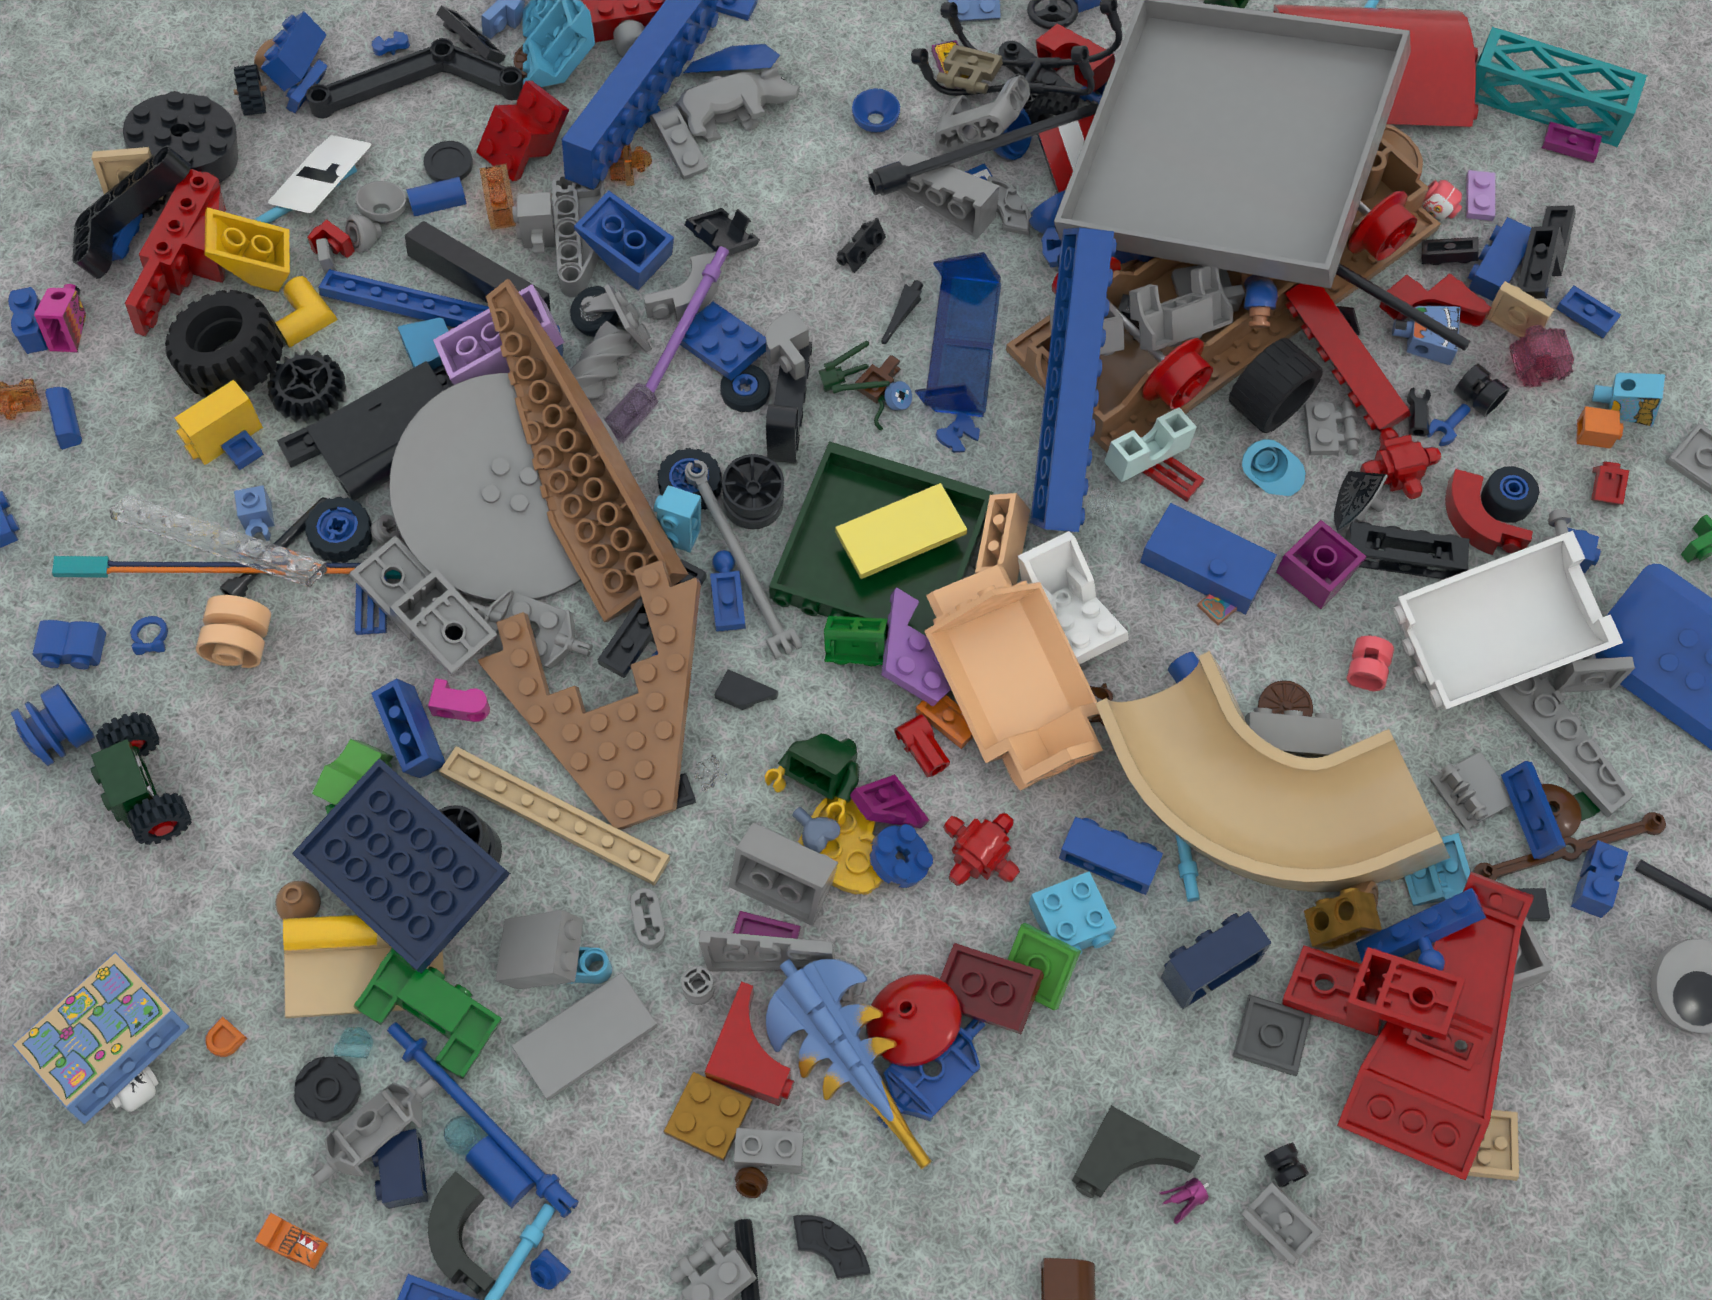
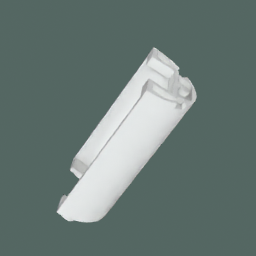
[1393,530,1623,710]

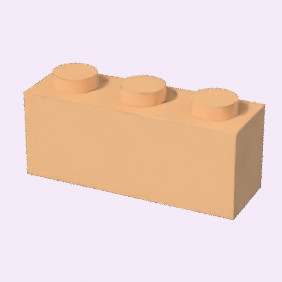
[975,493,1030,586]

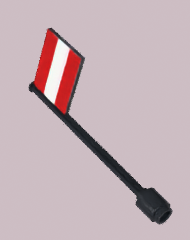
[868,101,1099,196]

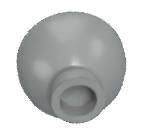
[345,214,382,253]

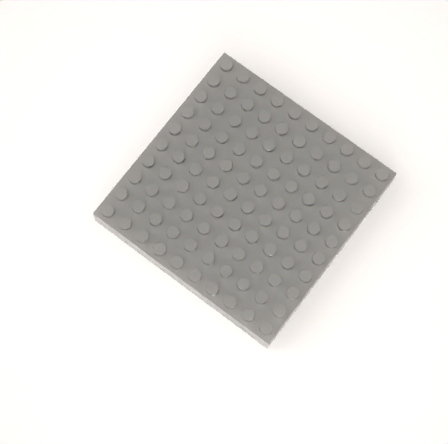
[1054,0,1411,289]

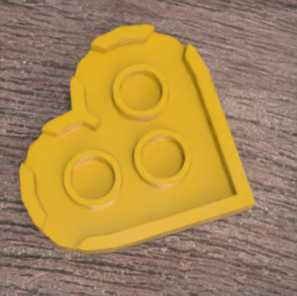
[798,797,883,895]

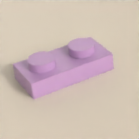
[1466,170,1495,221]

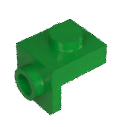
[1681,514,1712,563]

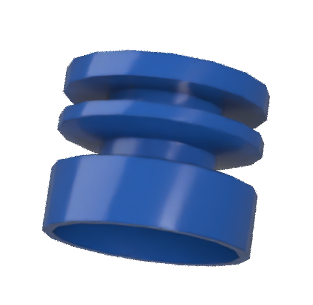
[10,684,95,766]

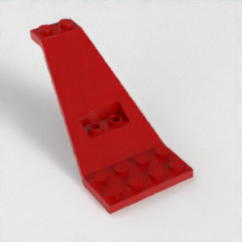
[1337,872,1534,1181]

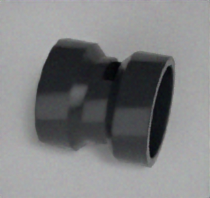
[1264,1143,1309,1188]

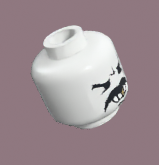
[109,1066,159,1112]

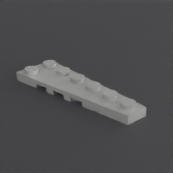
[1491,672,1633,817]

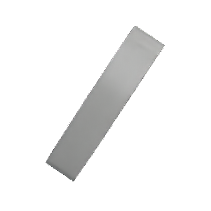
[552,173,605,297]

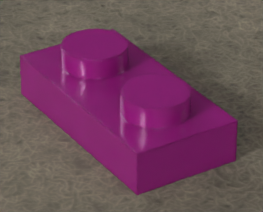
[1542,121,1602,163]

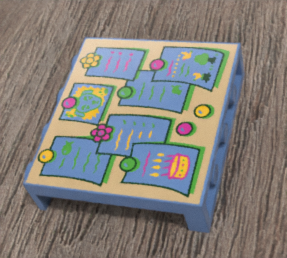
[12,951,189,1124]

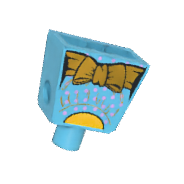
[1592,373,1665,426]

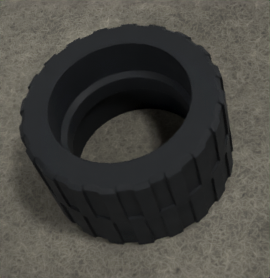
[1229,338,1323,433]

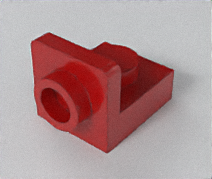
[307,219,355,258]
[1591,462,1630,505]

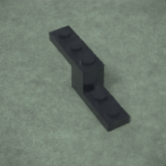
[1517,205,1576,299]
[597,559,707,678]

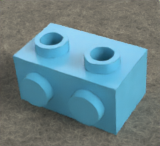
[654,485,701,552]

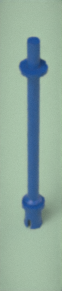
[387,1022,579,1218]

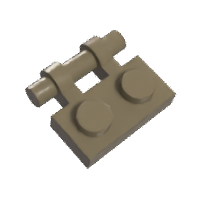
[936,44,1003,95]

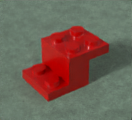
[476,81,570,181]

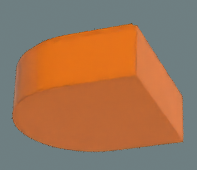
[206,1016,247,1057]

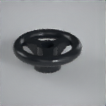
[1027,0,1079,30]

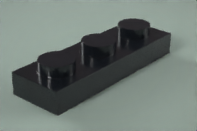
[436,6,506,64]

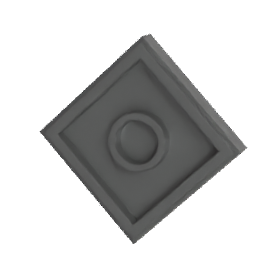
[1233,994,1312,1077]

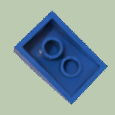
[574,190,674,290]

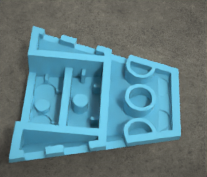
[523,0,595,87]

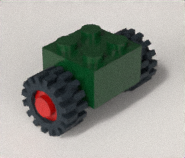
[90,712,192,845]

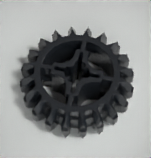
[267,349,346,424]

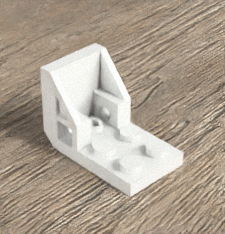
[1018,531,1129,665]

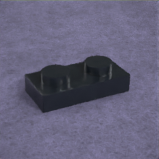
[1421,237,1479,265]

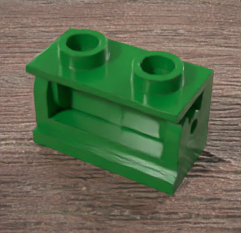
[824,616,888,667]

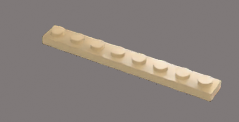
[439,746,670,886]

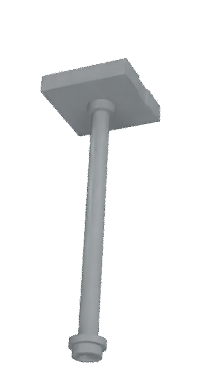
[1548,509,1635,693]

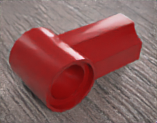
[894,714,950,778]

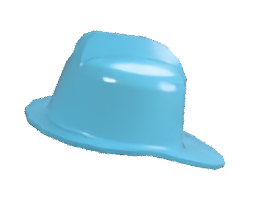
[1242,439,1306,496]

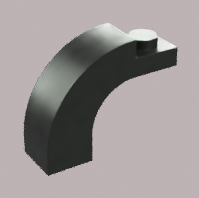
[428,1171,495,1295]

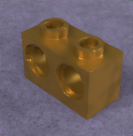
[1304,888,1382,950]

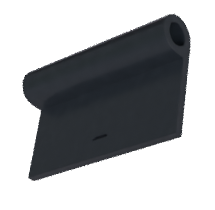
[306,361,444,501]

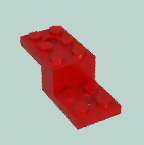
[1282,945,1465,1041]

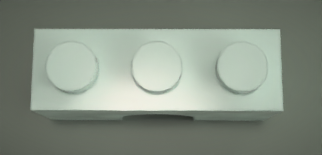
[1104,407,1197,482]

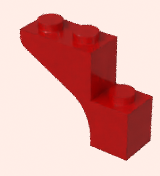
[1379,273,1492,327]

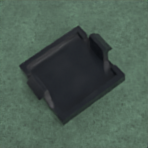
[684,208,760,256]

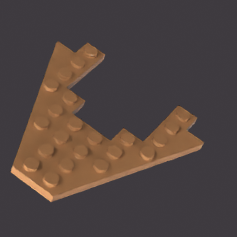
[478,560,701,830]

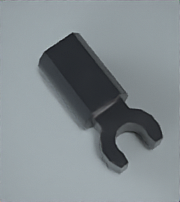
[1407,388,1431,437]

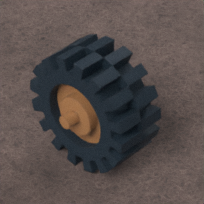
[234,64,267,116]

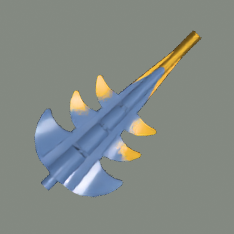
[766,959,932,1170]

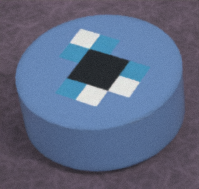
[885,381,912,411]

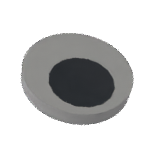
[1650,939,1712,1033]

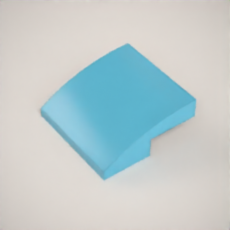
[1405,833,1471,906]

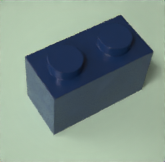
[372,1129,428,1209]

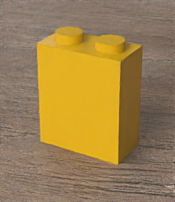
[174,380,263,465]

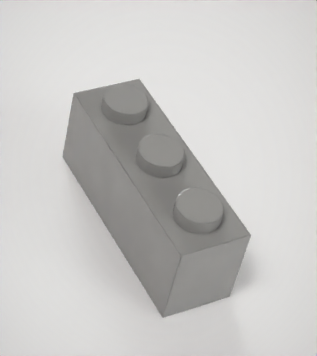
[1245,708,1342,758]

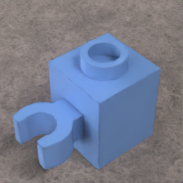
[234,485,275,544]

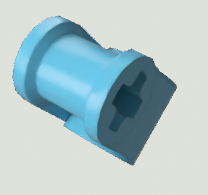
[569,947,612,984]

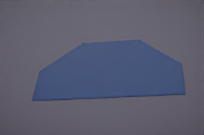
[683,44,780,73]

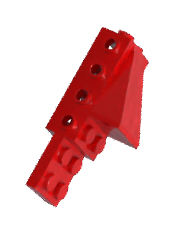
[125,169,226,337]

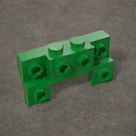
[354,948,502,1080]

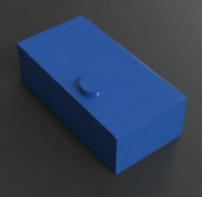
[1140,503,1277,615]

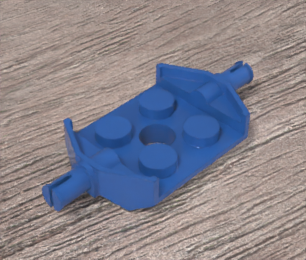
[877,1019,985,1128]

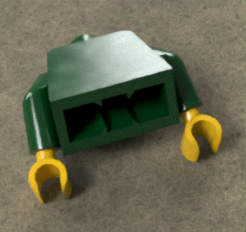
[765,734,860,825]

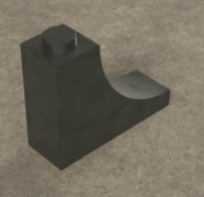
[1072,1105,1201,1198]

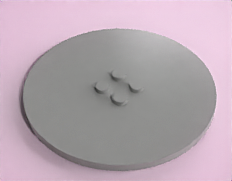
[390,373,624,602]

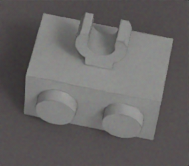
[512,192,556,254]

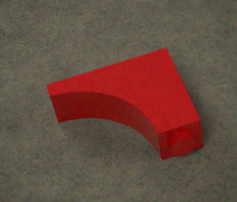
[705,981,795,1106]

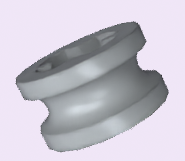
[370,515,400,544]

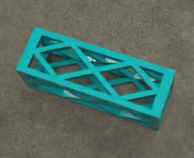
[1475,27,1647,147]

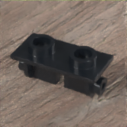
[836,217,886,273]

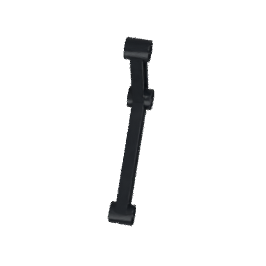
[306,38,523,119]

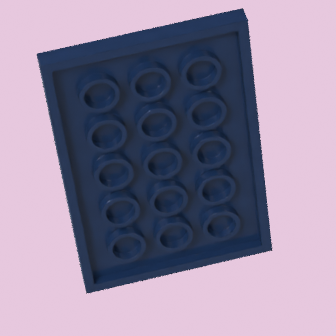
[292,758,510,974]

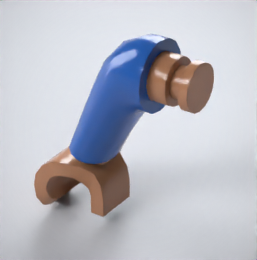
[1241,273,1278,328]

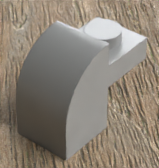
[766,309,809,380]

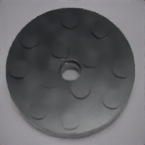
[123,91,238,192]

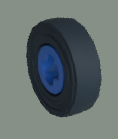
[720,364,770,412]

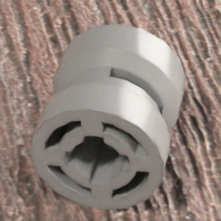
[681,966,715,1005]

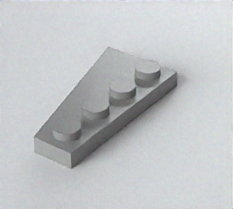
[699,930,836,971]

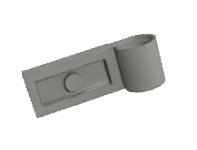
[650,106,708,180]

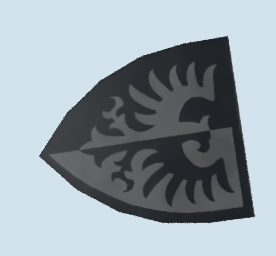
[1334,471,1387,532]

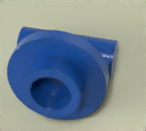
[530,1248,571,1290]

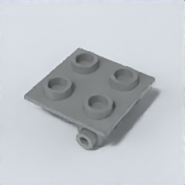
[1430,751,1512,830]

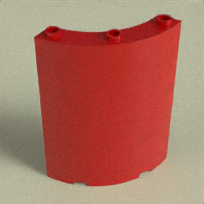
[1273,4,1478,127]

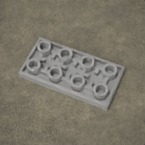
[511,972,658,1101]

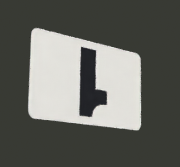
[268,135,371,213]

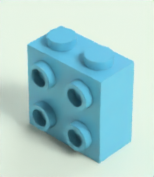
[1029,871,1117,954]

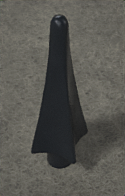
[881,280,923,344]

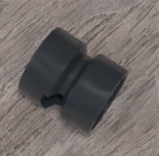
[1454,364,1510,417]

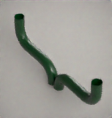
[874,395,885,430]

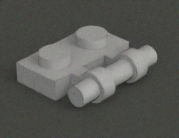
[1304,400,1361,455]
[669,1230,757,1300]

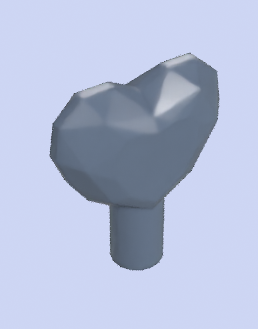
[792,807,840,853]

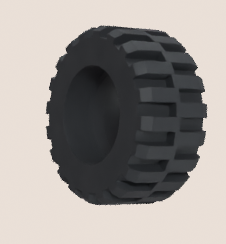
[165,290,283,397]

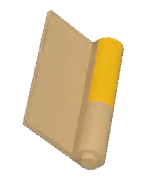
[283,915,444,1019]

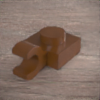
[855,355,901,404]

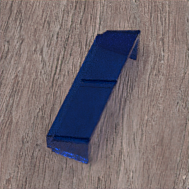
[915,252,1001,417]

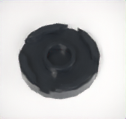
[294,1056,361,1123]

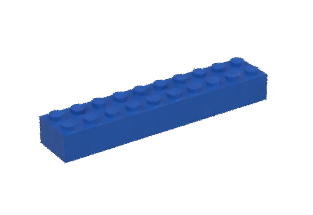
[562,0,719,190]
[1030,227,1117,532]

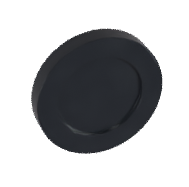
[423,141,473,182]

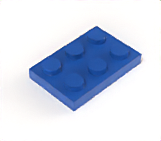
[680,301,766,381]

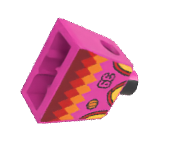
[34,284,86,352]

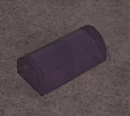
[604,383,658,443]

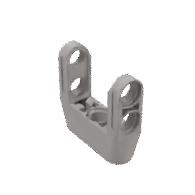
[935,75,1030,151]

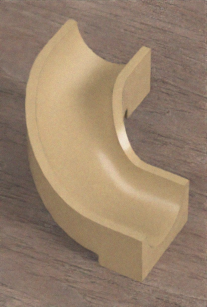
[1095,651,1450,892]

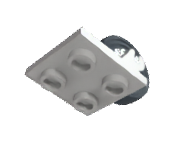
[570,284,652,352]

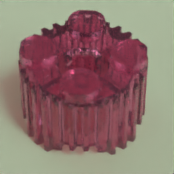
[1509,325,1574,388]

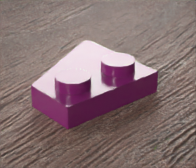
[850,774,930,829]

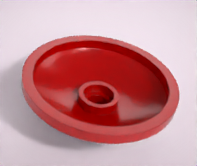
[866,974,962,1066]

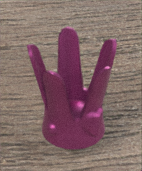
[1159,1177,1209,1224]

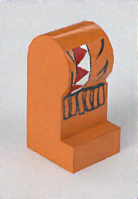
[255,1212,328,1270]

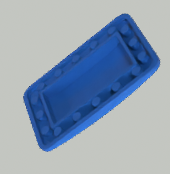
[1595,564,1712,750]

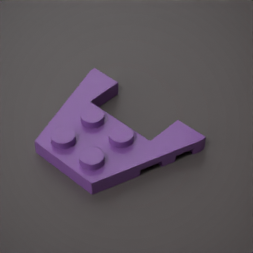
[881,587,951,706]

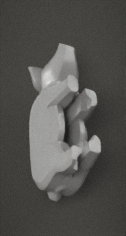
[675,67,800,143]

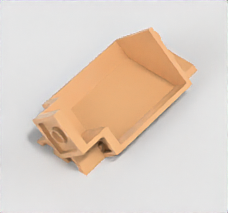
[924,564,1103,791]

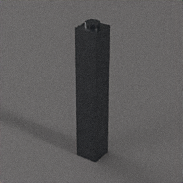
[405,221,551,313]

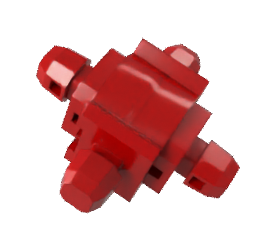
[1360,427,1441,499]
[943,813,1020,886]

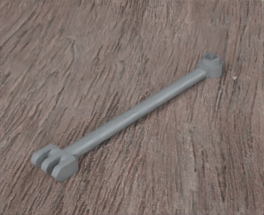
[685,460,802,659]

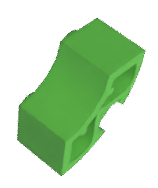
[312,739,393,805]

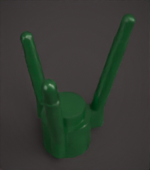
[818,341,890,394]

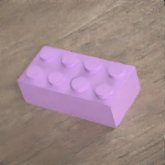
[433,284,564,385]

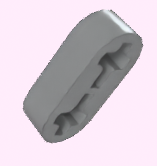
[630,888,665,949]

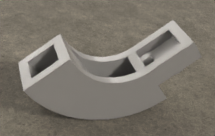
[643,251,720,321]

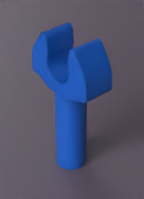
[1427,404,1471,447]

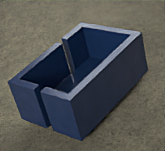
[1160,911,1272,1009]

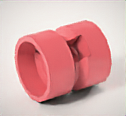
[1347,636,1394,691]

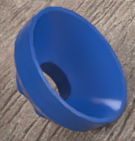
[852,88,900,132]

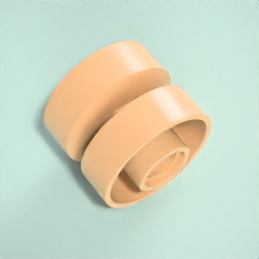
[196,595,271,668]

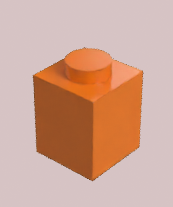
[1577,406,1623,449]

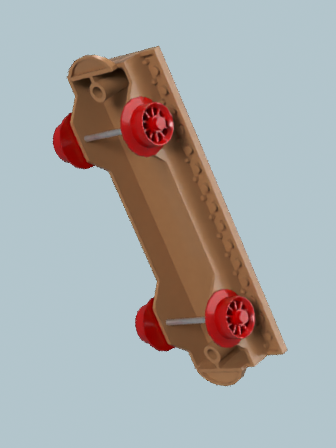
[1006,124,1441,453]

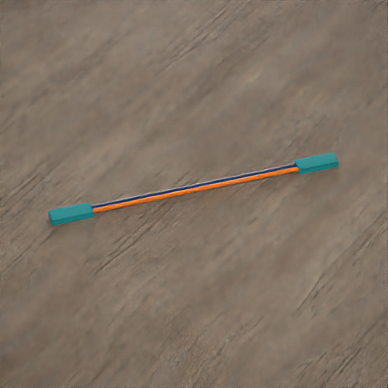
[52,556,402,579]

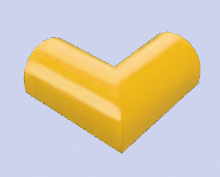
[275,276,338,348]

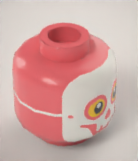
[1422,180,1462,220]

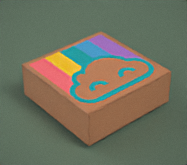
[1197,594,1237,625]

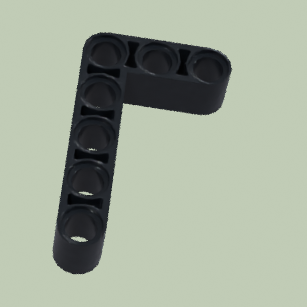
[72,146,191,279]
[766,341,812,463]

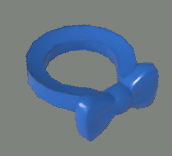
[130,616,168,655]

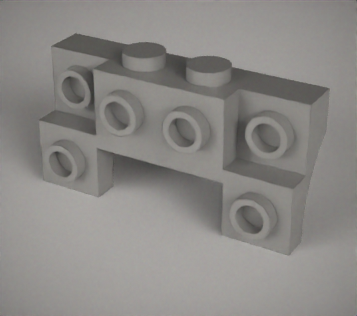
[1129,266,1233,352]

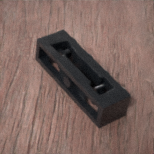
[1346,522,1469,579]

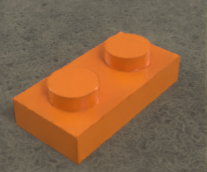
[915,695,973,749]

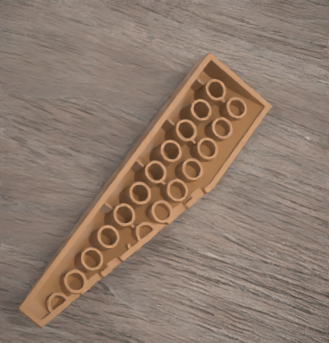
[486,279,689,622]

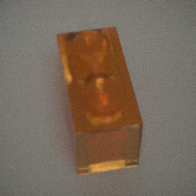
[479,164,516,230]

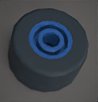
[1481,466,1540,523]

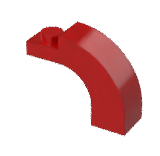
[1445,469,1533,555]

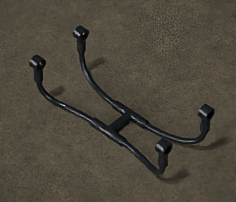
[911,0,1122,96]

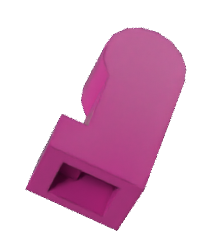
[428,678,490,722]

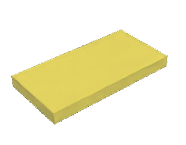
[835,483,967,579]

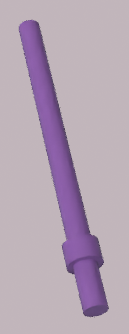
[643,246,729,396]

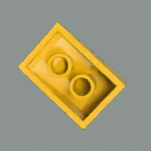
[205,207,290,292]

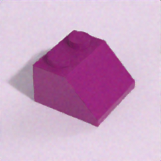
[1276,520,1367,609]

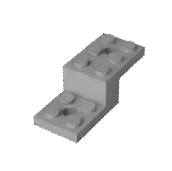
[350,535,498,676]

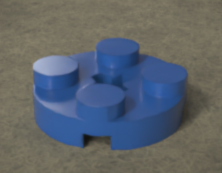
[870,824,933,888]

